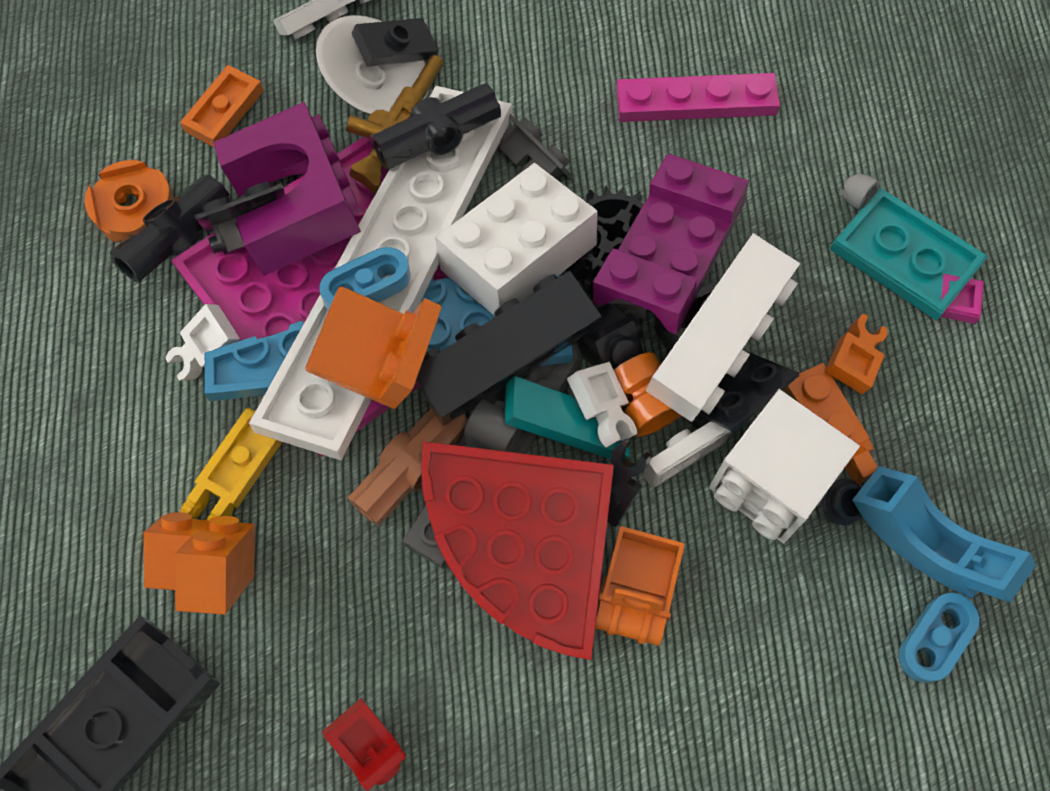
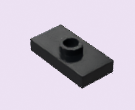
[351,18,439,67]

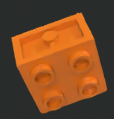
[305,287,442,409]

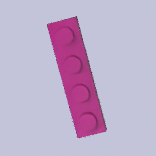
[616,73,780,122]

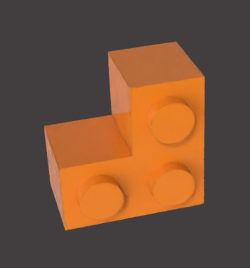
[144,512,255,615]

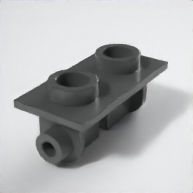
[498,113,574,183]

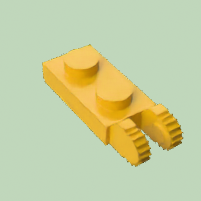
[180,407,282,520]

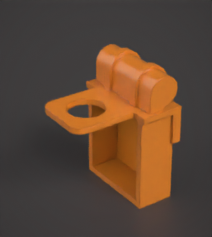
[595,526,685,646]

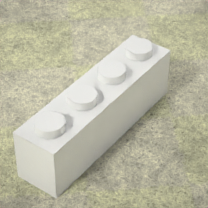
[645,233,800,422]

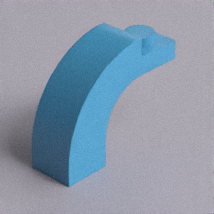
[853,466,1036,603]

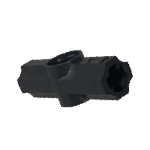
[370,83,501,170]
[110,174,230,282]

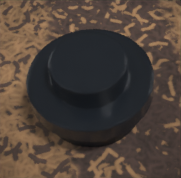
[821,479,863,525]

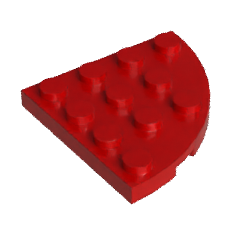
[421,441,614,660]

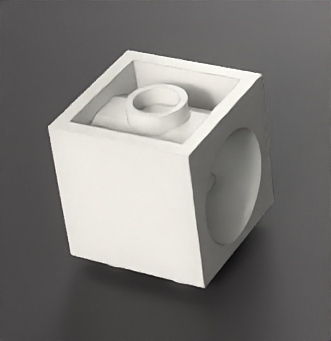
[709,389,860,544]

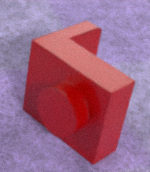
[322,698,406,791]

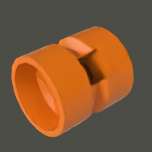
[614,352,681,437]

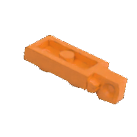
[783,363,878,485]

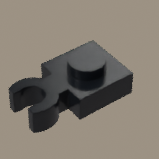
[601,439,651,527]

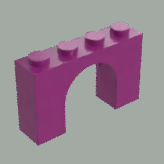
[213,102,361,276]

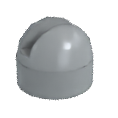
[843,174,880,210]

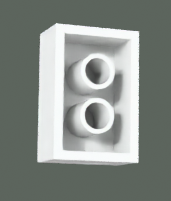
[435,163,597,317]

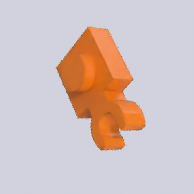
[825,314,888,395]

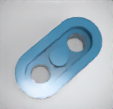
[319,247,411,310]
[899,593,979,683]

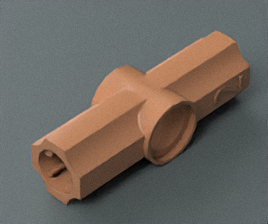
[348,408,468,527]

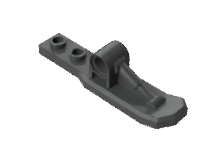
[402,341,582,569]

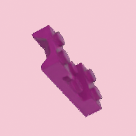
[593,153,749,335]

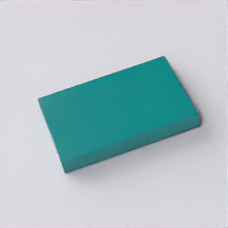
[830,187,988,321]

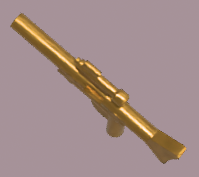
[346,55,444,194]

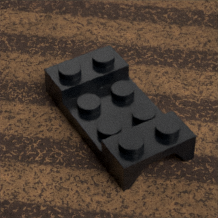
[0,615,221,791]

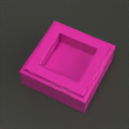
[941,274,984,324]

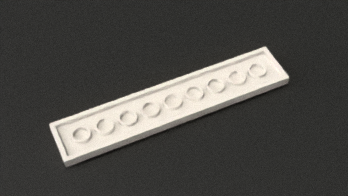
[249,86,513,460]

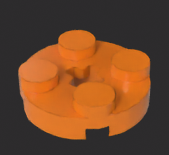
[84,160,174,242]

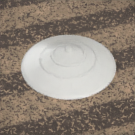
[316,15,429,114]

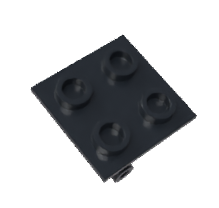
[194,182,285,255]
[690,350,800,432]

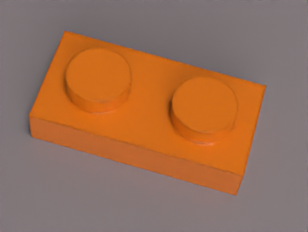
[180,65,264,148]

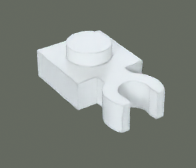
[165,304,240,381]
[567,362,637,448]

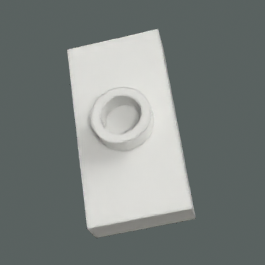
[643,422,731,487]

